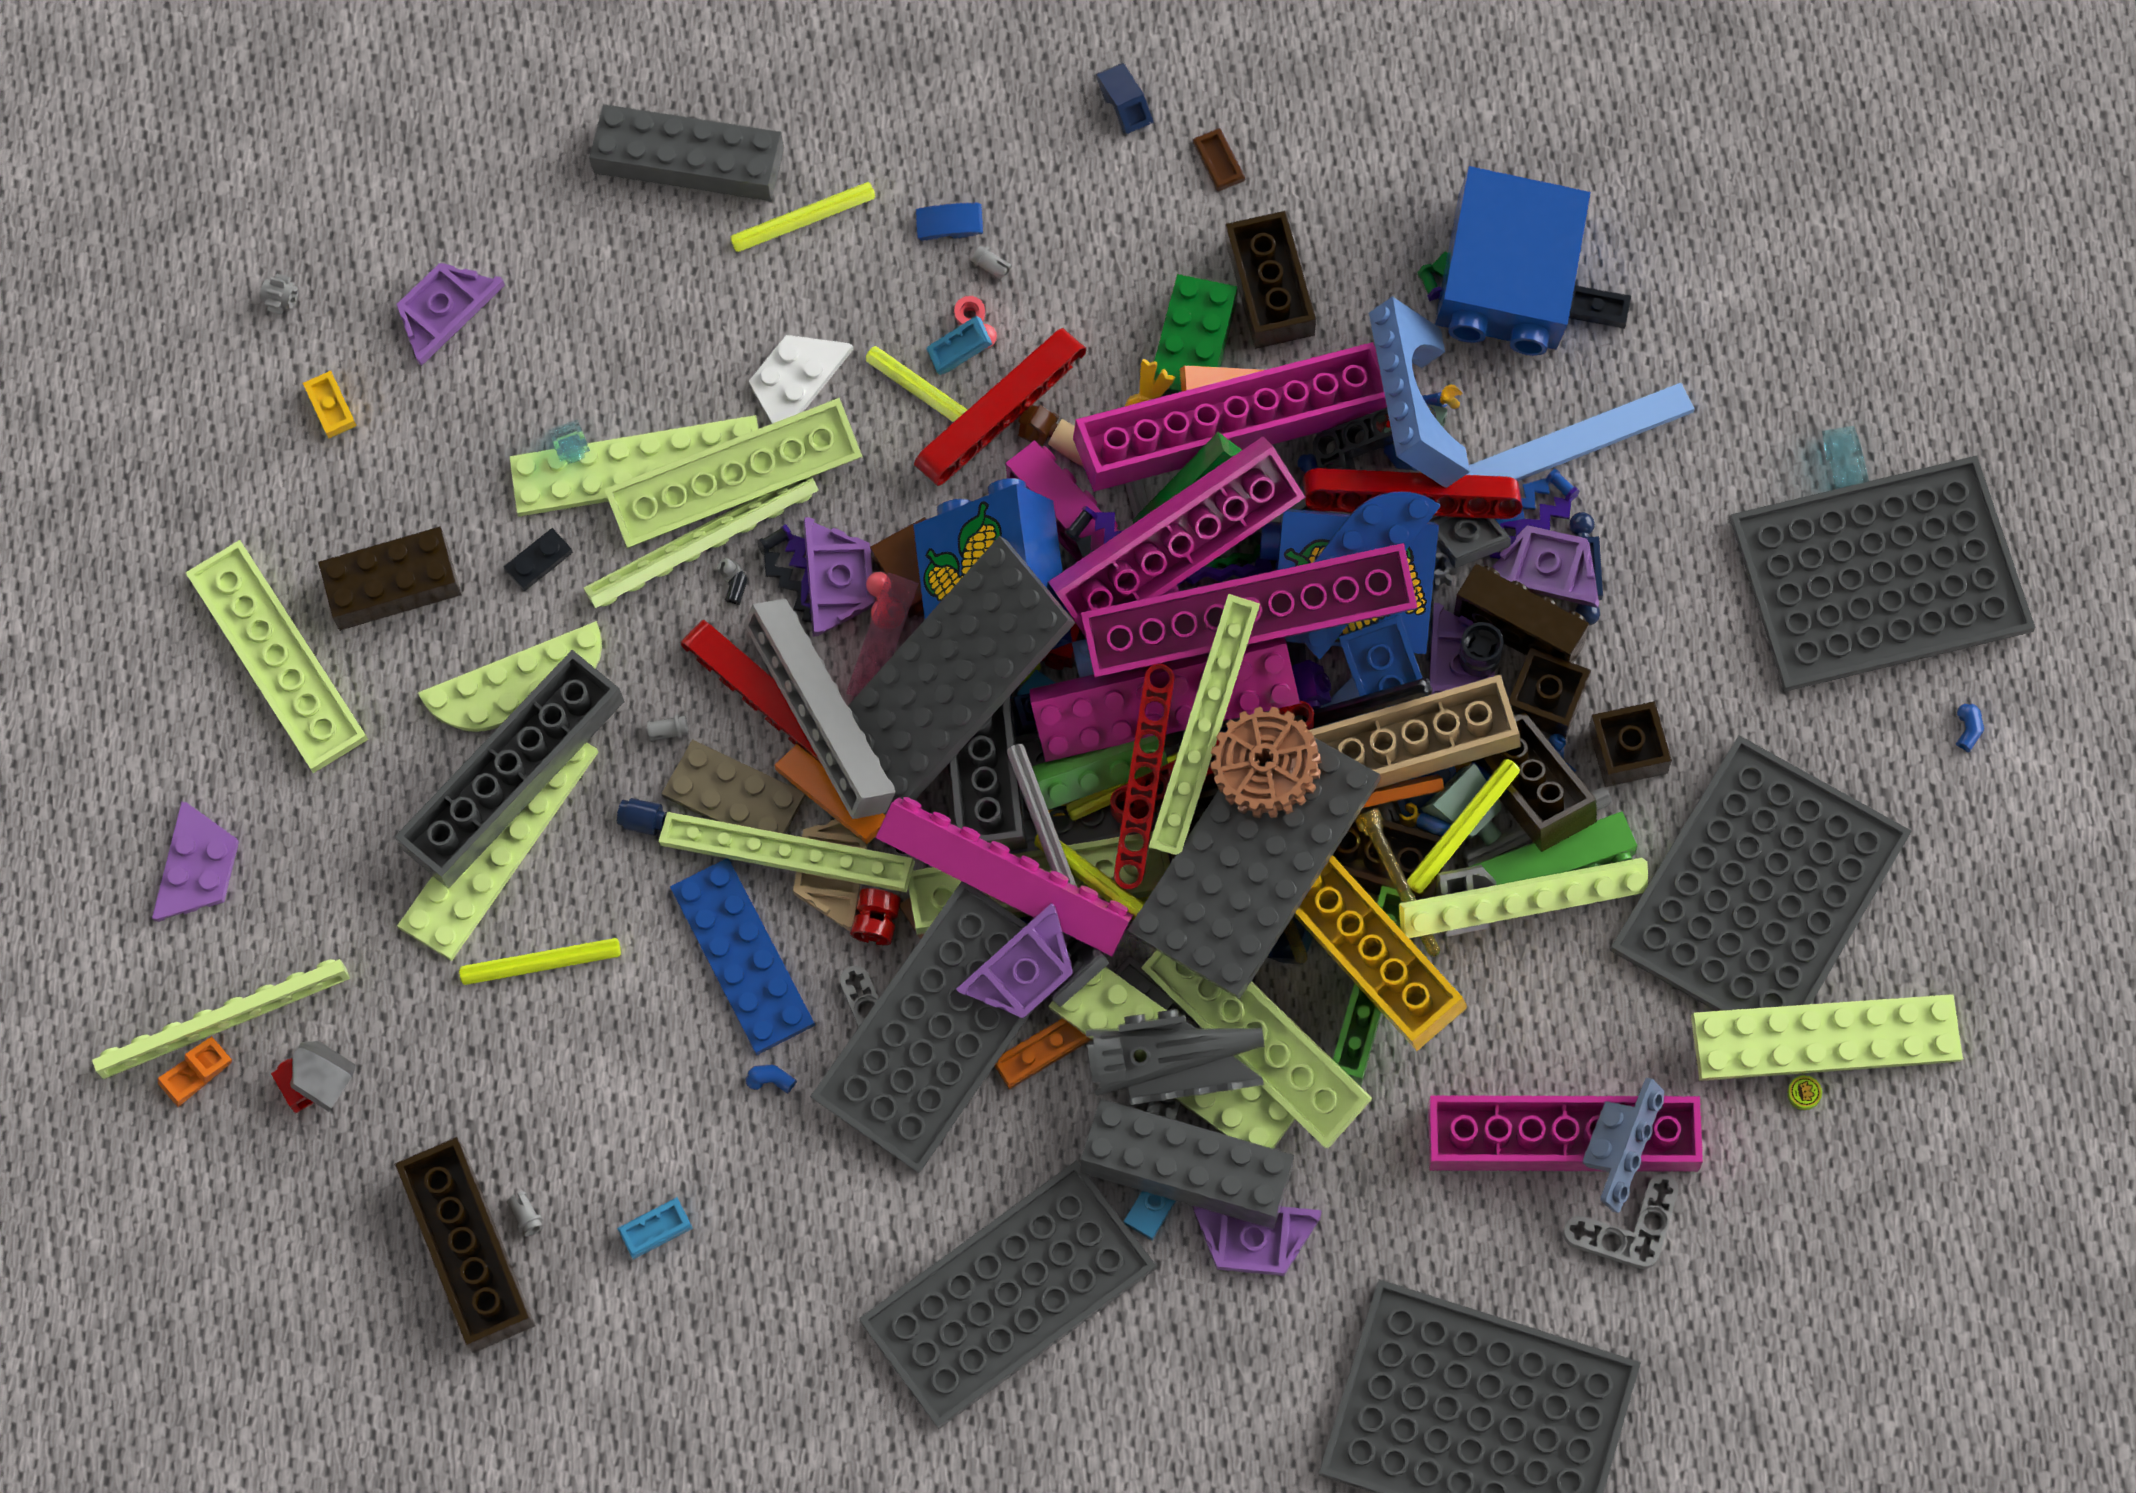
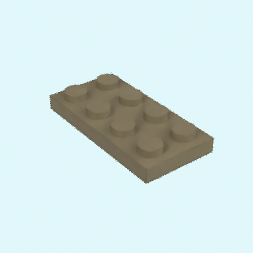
[662,739,806,834]

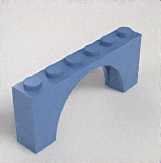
[1369,296,1470,488]

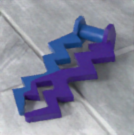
[1489,468,1580,559]

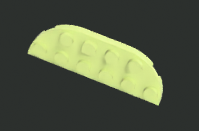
[418,621,602,732]

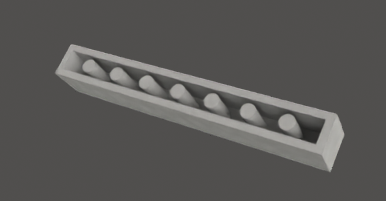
[744,599,896,819]

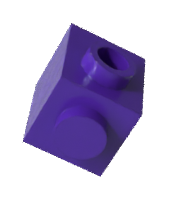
[1292,660,1331,710]

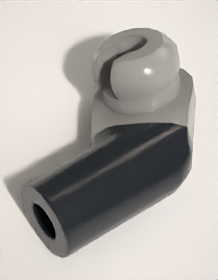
[717,558,747,605]

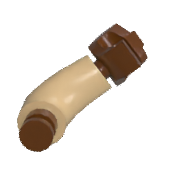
[1018,405,1084,467]

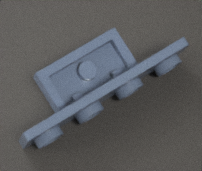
[1582,1078,1664,1213]

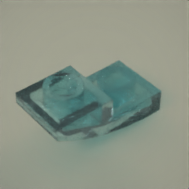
[548,420,590,464]
[1822,426,1869,489]

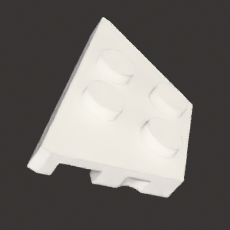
[749,335,853,424]

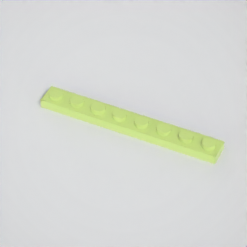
[584,477,819,608]
[1149,594,1260,855]
[658,812,915,893]
[1399,858,1648,938]
[92,959,350,1079]

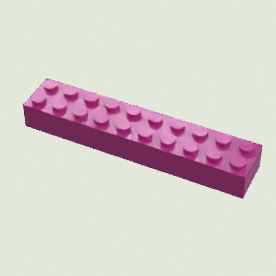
[1073,342,1387,492]
[1081,543,1418,678]

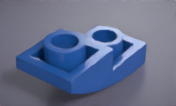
[916,203,983,241]

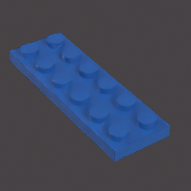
[1338,615,1457,817]
[670,858,815,1055]

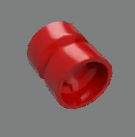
[850,888,901,946]

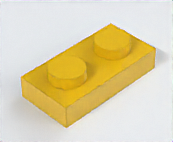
[303,370,357,439]

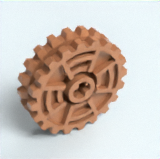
[1210,707,1321,818]

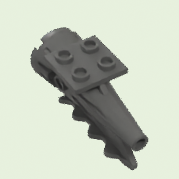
[1086,1009,1265,1105]

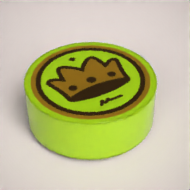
[1787,1075,1822,1110]

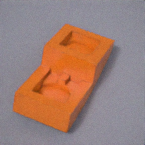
[158,1036,232,1107]

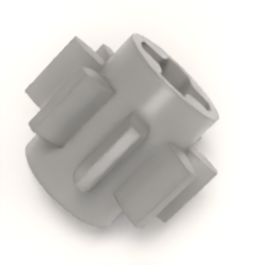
[260,274,298,314]
[1433,549,1458,591]

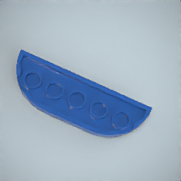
[1301,491,1441,660]

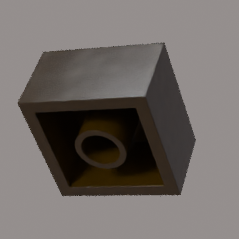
[1509,647,1591,739]
[1588,701,1672,787]

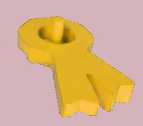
[1124,359,1175,407]

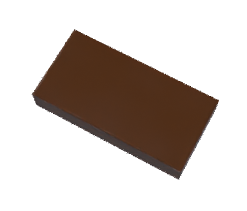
[1192,128,1245,192]

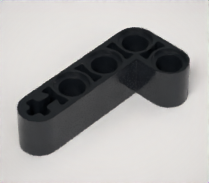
[1313,404,1436,470]

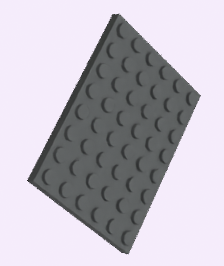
[1730,455,2036,692]
[1610,735,1912,1011]
[1318,1279,1641,1493]

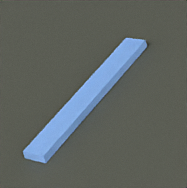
[1466,383,1694,481]

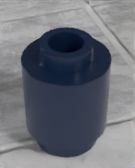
[617,798,667,836]

